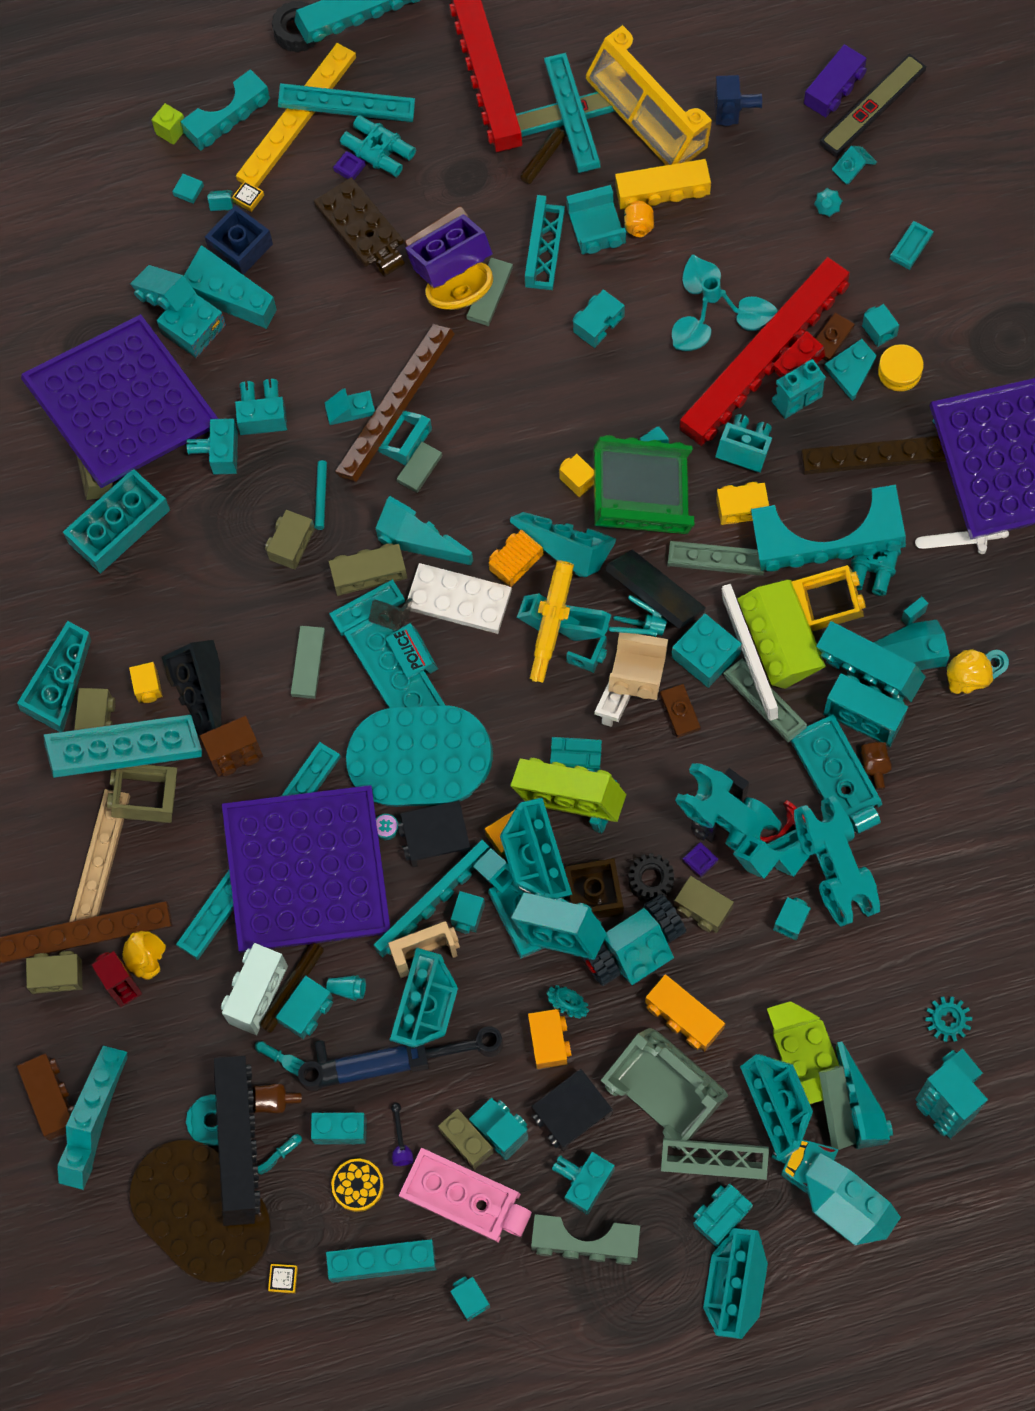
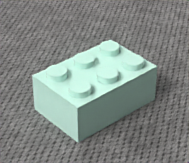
[221,943,288,1035]

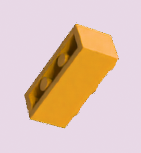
[645,974,725,1052]

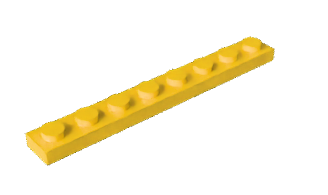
[236,43,356,188]

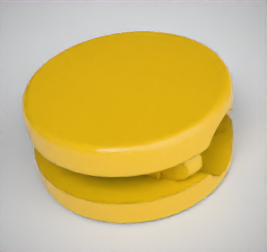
[878,344,924,391]

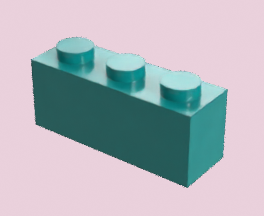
[130,265,196,312]

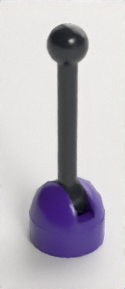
[391,1103,414,1166]

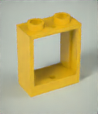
[792,565,866,631]

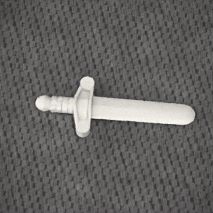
[915,531,1009,554]

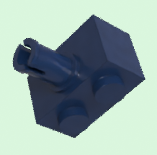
[714,75,762,126]

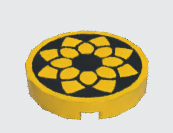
[331,1158,384,1212]

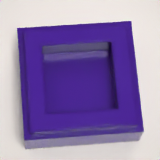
[333,151,366,180]
[683,842,718,878]

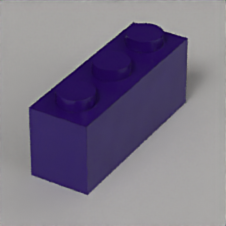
[804,44,867,118]

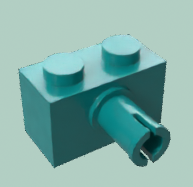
[187,419,238,474]
[552,1152,615,1215]

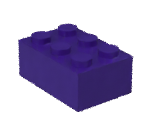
[405,214,493,288]

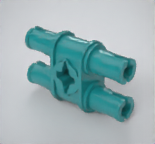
[340,115,416,177]
[850,549,901,596]

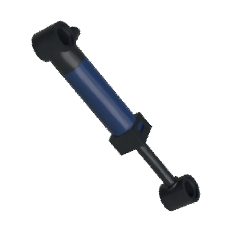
[298,1026,503,1091]

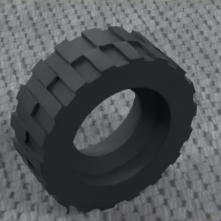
[272,0,318,52]

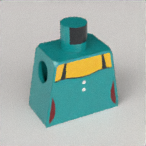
[771,1139,838,1195]

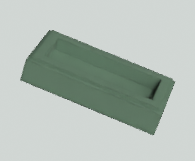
[397,442,442,493]

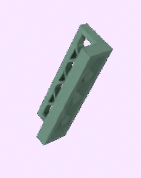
[661,1138,769,1180]

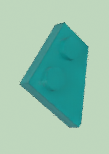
[824,339,877,401]

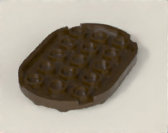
[130,1140,271,1283]

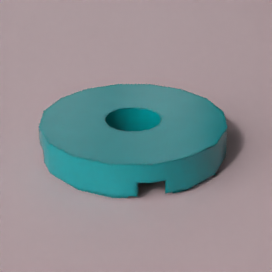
[186,1094,218,1147]

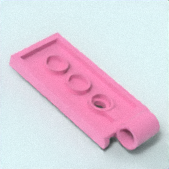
[399,1148,532,1243]

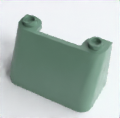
[601,1028,728,1150]

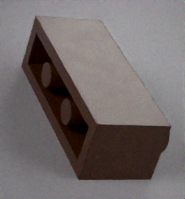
[17,1053,74,1141]

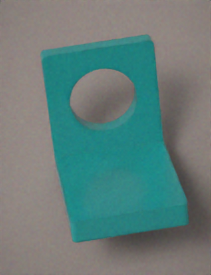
[832,146,877,184]
[567,636,607,673]

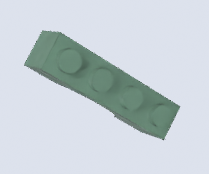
[531,1214,640,1265]

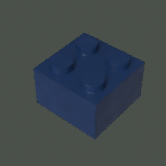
[205,205,273,275]

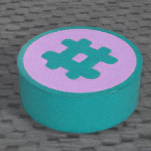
[376,814,399,840]

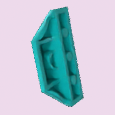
[500,798,572,899]
[390,948,458,1048]
[740,1054,813,1161]
[804,1153,901,1245]
[703,1228,768,1339]

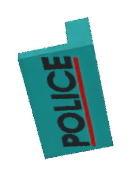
[386,623,438,679]

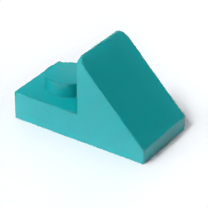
[325,388,375,425]

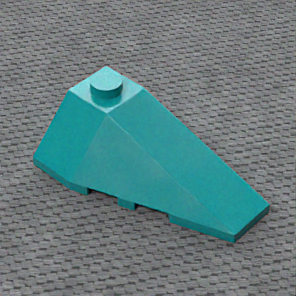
[848,620,950,679]

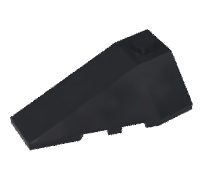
[162,640,222,743]

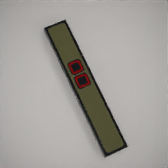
[819,54,927,158]

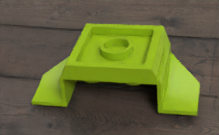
[767,1001,839,1104]

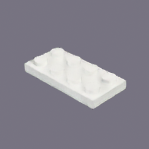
[405,563,512,634]

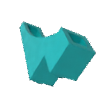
[57,1046,128,1190]

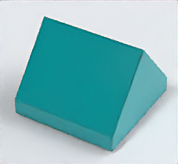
[207,190,233,211]

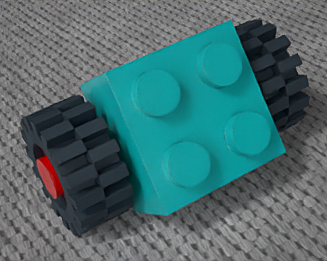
[582,894,686,986]

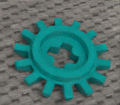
[547,985,589,1018]
[925,996,972,1042]

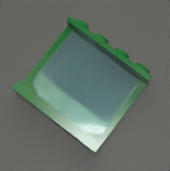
[594,435,694,534]

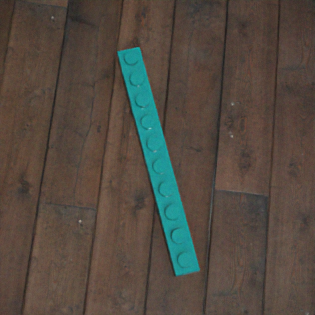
[176,742,341,960]

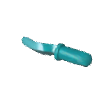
[255,1041,306,1076]
[258,1134,302,1175]

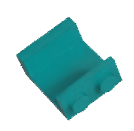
[566,185,626,254]

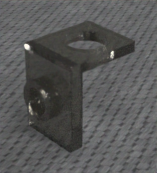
[369,598,413,631]

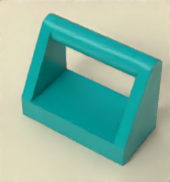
[377,411,432,466]

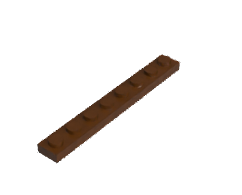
[335,324,454,482]
[0,901,173,964]

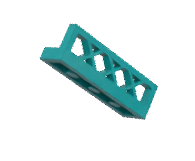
[525,195,565,290]

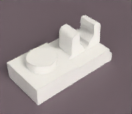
[595,682,631,727]

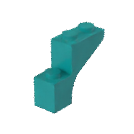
[517,593,611,641]
[733,829,810,879]

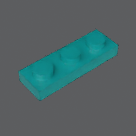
[329,579,405,636]

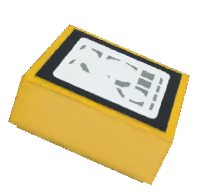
[232,181,264,212]
[268,1264,298,1294]

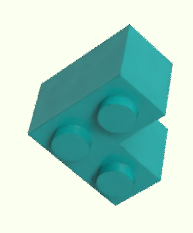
[469,1098,528,1161]

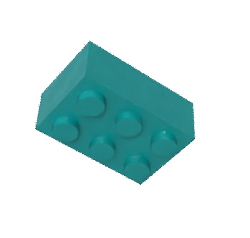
[823,673,909,747]
[511,892,607,960]

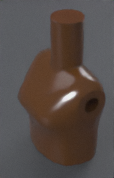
[861,742,891,790]
[253,1084,302,1113]

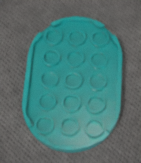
[346,705,493,807]

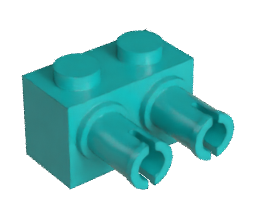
[235,379,287,435]
[716,414,772,473]

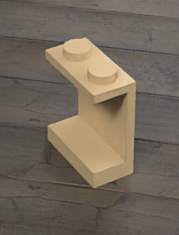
[608,633,668,700]

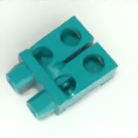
[772,359,826,419]

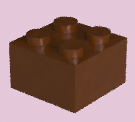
[200,715,263,777]

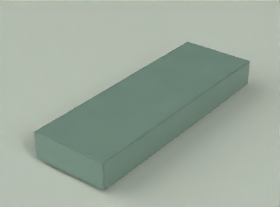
[467,258,513,326]
[291,626,325,699]
[819,1066,856,1150]

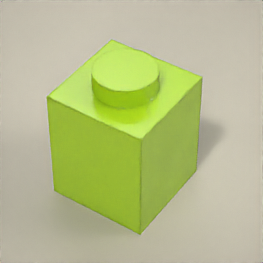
[151,103,184,145]

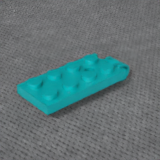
[791,714,882,834]

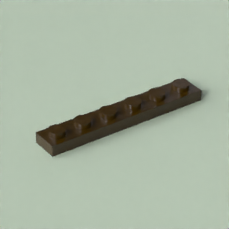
[801,436,946,475]

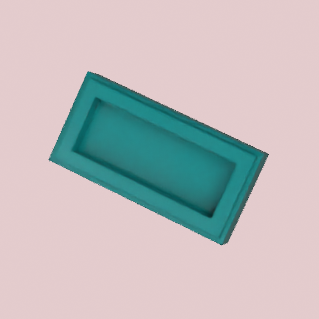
[890,221,934,270]

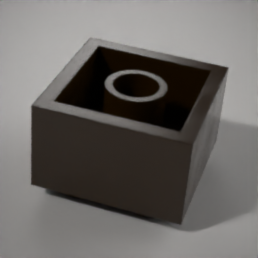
[565,858,624,919]

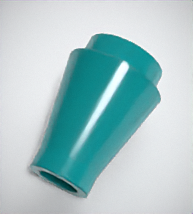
[326,975,366,1001]

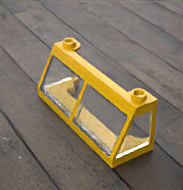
[586,25,712,165]

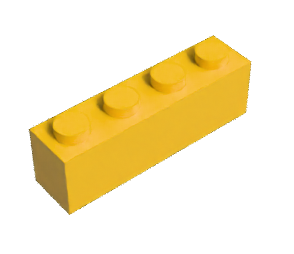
[615,159,711,210]

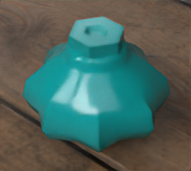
[814,188,843,217]

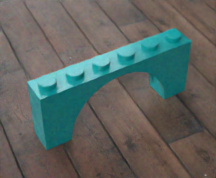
[751,485,906,572]

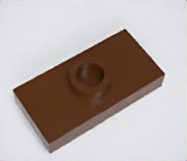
[816,313,855,362]
[660,684,701,738]

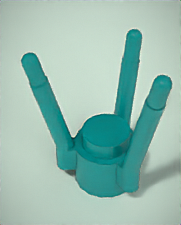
[608,595,667,637]

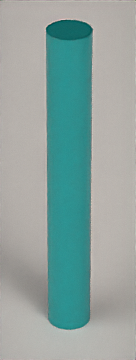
[315,460,327,530]

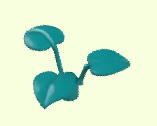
[672,254,778,351]

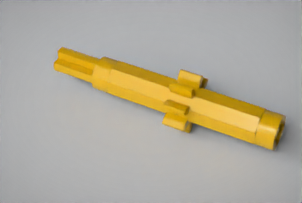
[530,560,574,683]

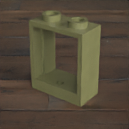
[107,765,177,823]

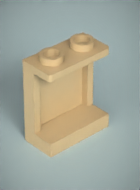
[388,921,460,978]

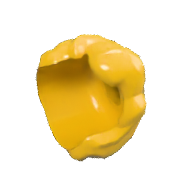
[947,649,993,694]
[123,931,166,980]

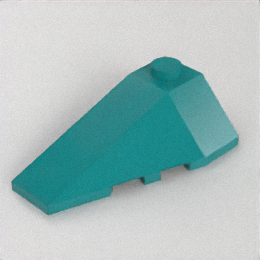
[376,496,473,565]
[510,512,616,577]
[835,1042,893,1149]

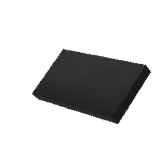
[605,549,706,629]

